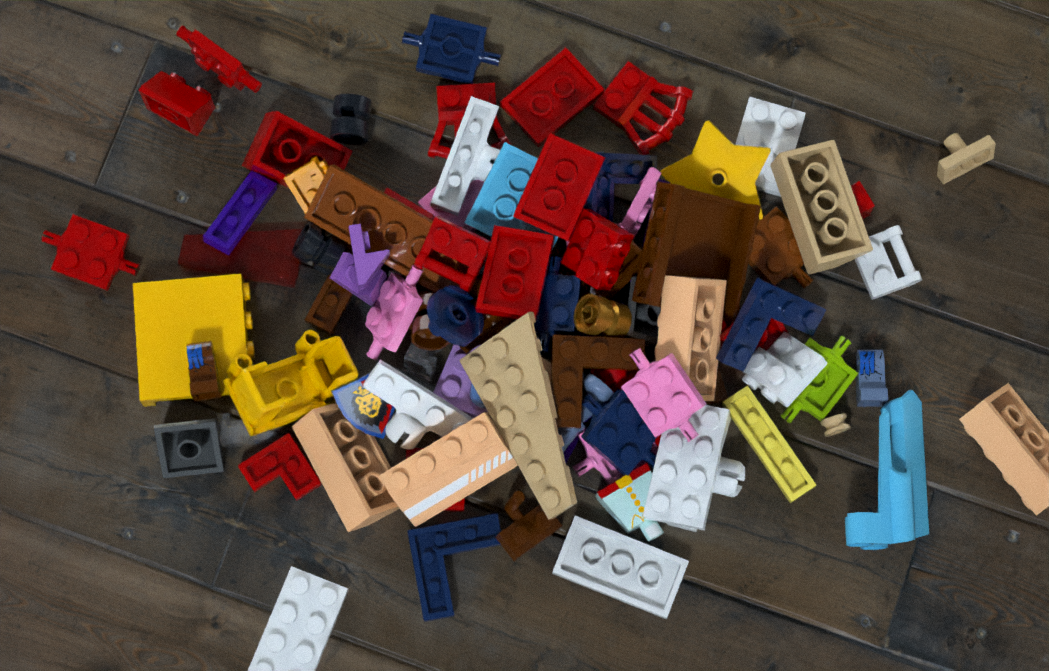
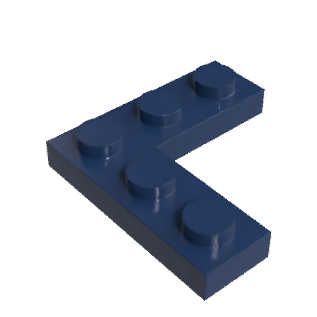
[584,152,657,222]
[716,278,826,372]
[407,513,501,622]

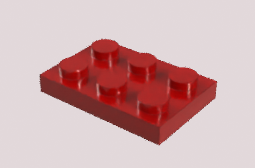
[500,47,605,148]
[513,133,606,241]
[475,225,554,320]

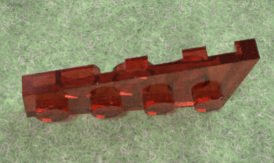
[178,229,302,288]

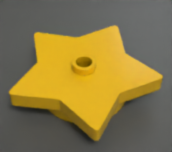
[660,120,771,219]

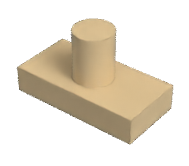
[937,133,996,185]

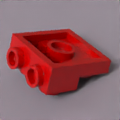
[561,208,634,290]

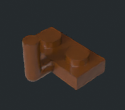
[495,491,563,561]

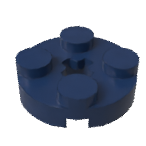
[427,285,484,347]

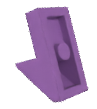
[349,224,390,290]
[330,252,388,307]

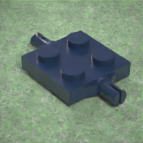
[402,14,501,84]
[516,256,583,355]
[581,389,658,476]

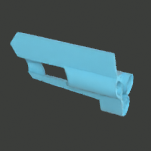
[845,390,929,550]

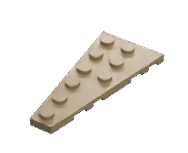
[459,312,577,520]

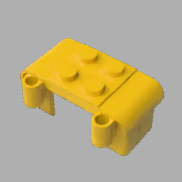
[223,330,359,436]

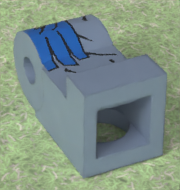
[856,350,888,407]

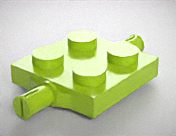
[781,336,858,423]

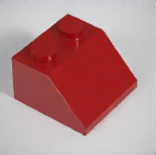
[138,71,215,136]

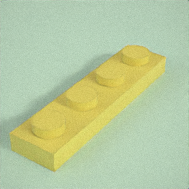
[722,385,816,503]

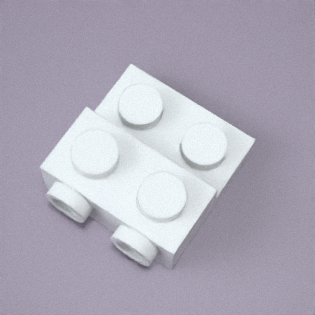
[742,331,828,407]

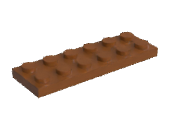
[304,164,488,292]

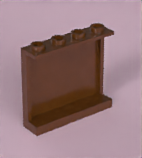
[632,181,761,323]

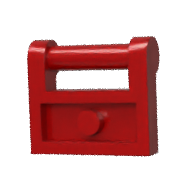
[414,216,492,292]

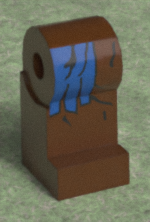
[187,341,222,401]

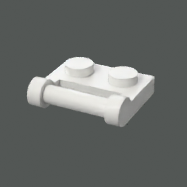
[855,225,922,300]

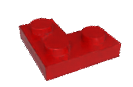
[237,433,322,501]

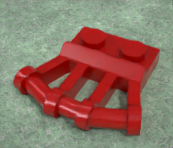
[593,61,693,155]
[428,82,511,159]

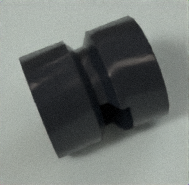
[330,93,372,145]
[291,222,347,276]

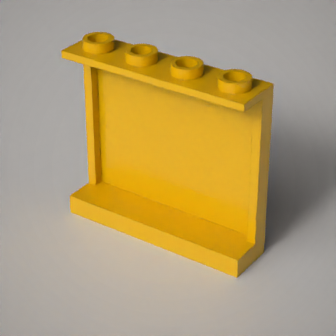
[133,274,255,407]

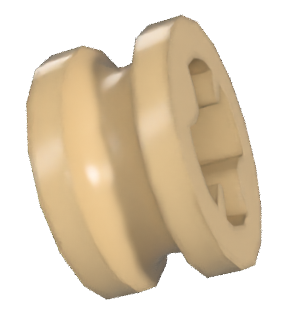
[820,413,851,437]

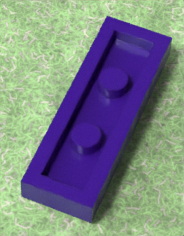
[203,170,277,255]

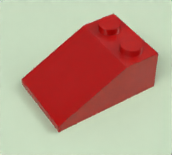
[242,111,353,188]

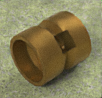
[573,294,632,338]

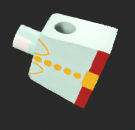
[596,463,664,542]

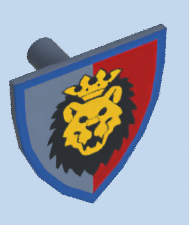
[331,372,395,439]

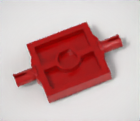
[176,25,262,93]
[41,214,140,291]

